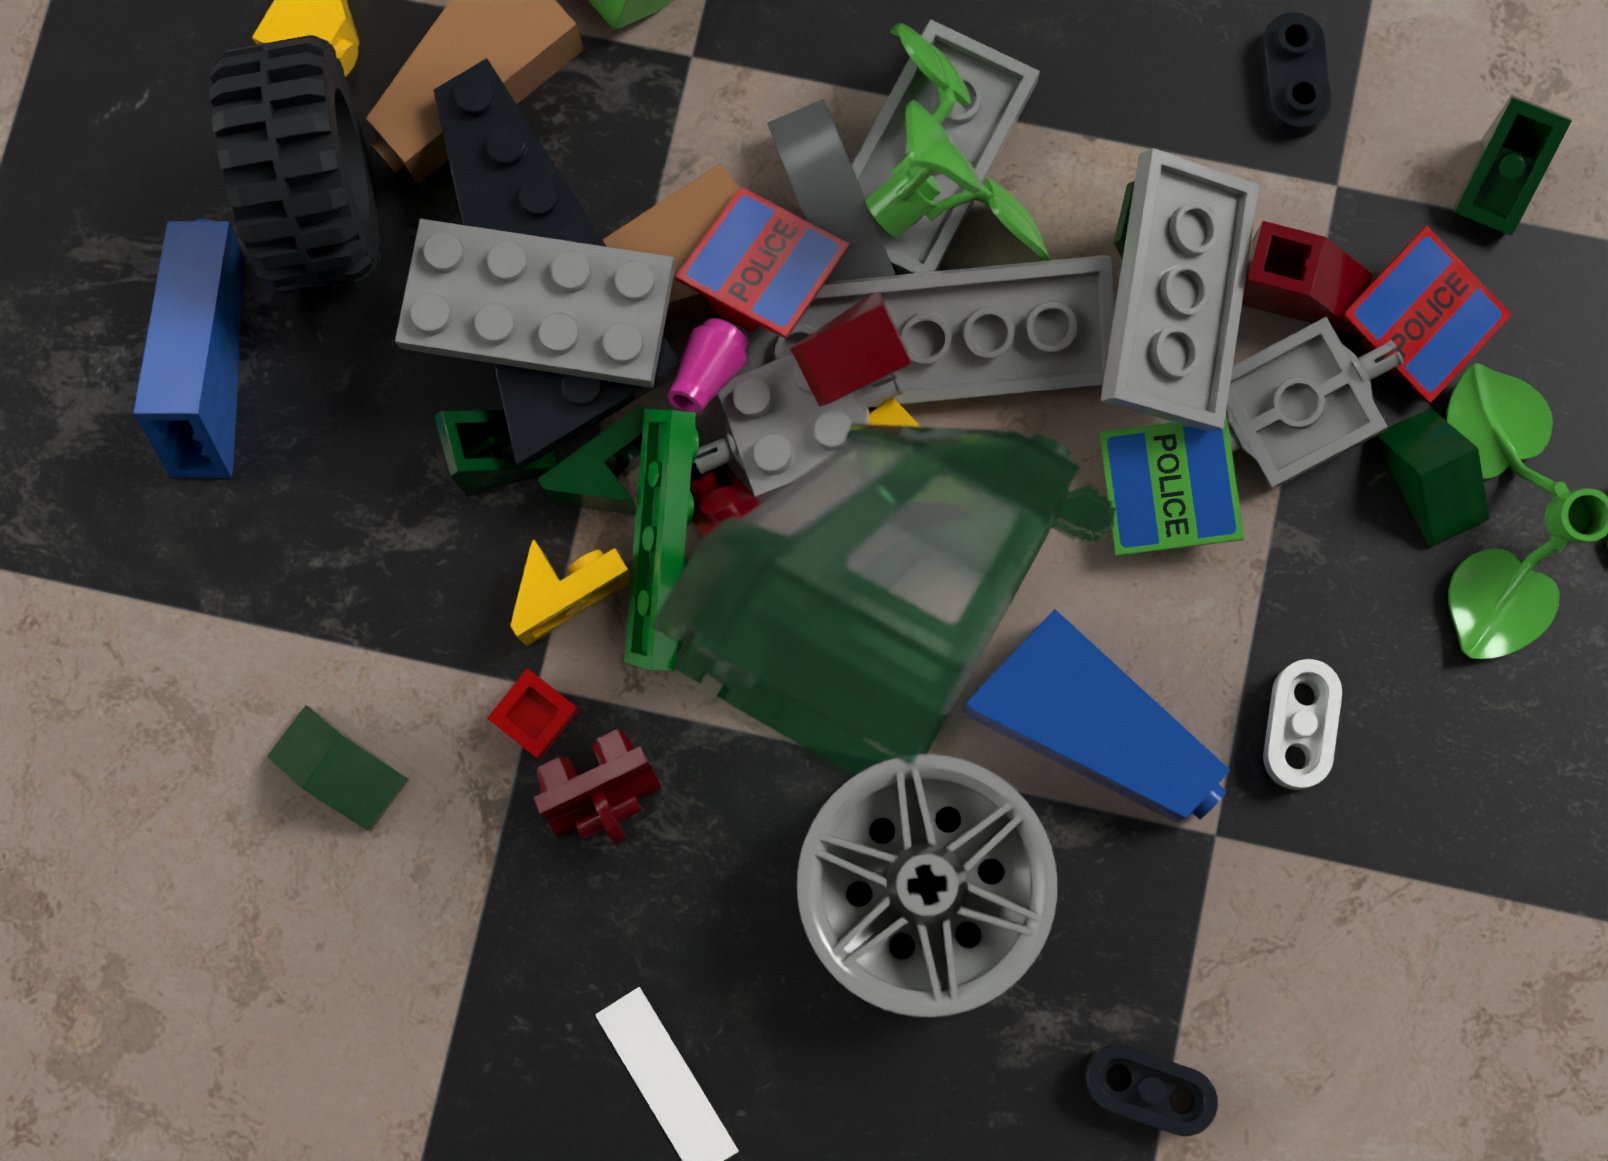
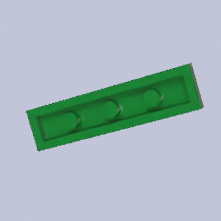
[624,409,699,671]

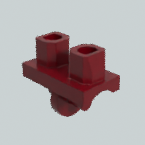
[533,729,662,845]

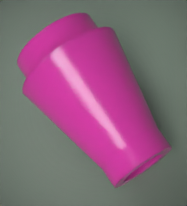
[667,318,749,416]

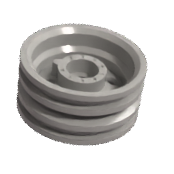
[797,754,1057,1017]

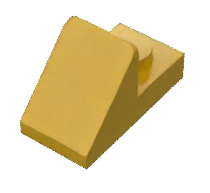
[510,540,631,646]

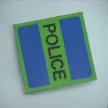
[1099,415,1244,557]

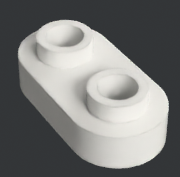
[1263,659,1342,790]

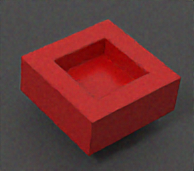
[487,668,580,760]

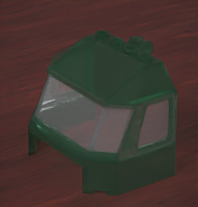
[651,424,1116,776]

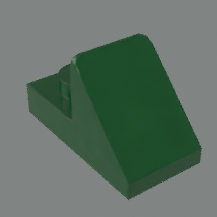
[1454,95,1572,236]
[537,405,644,515]

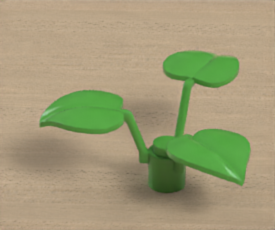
[865,23,1051,261]
[1445,363,1608,659]

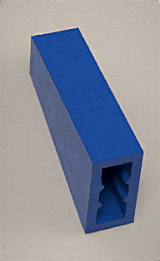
[133,219,245,478]
[963,609,1230,823]

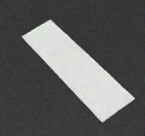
[595,987,739,1161]

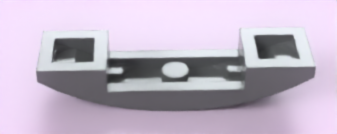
[767,99,895,281]

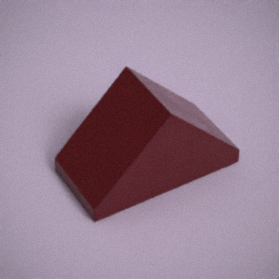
[790,292,911,407]

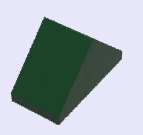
[1373,408,1490,547]
[435,410,557,496]
[267,705,409,832]

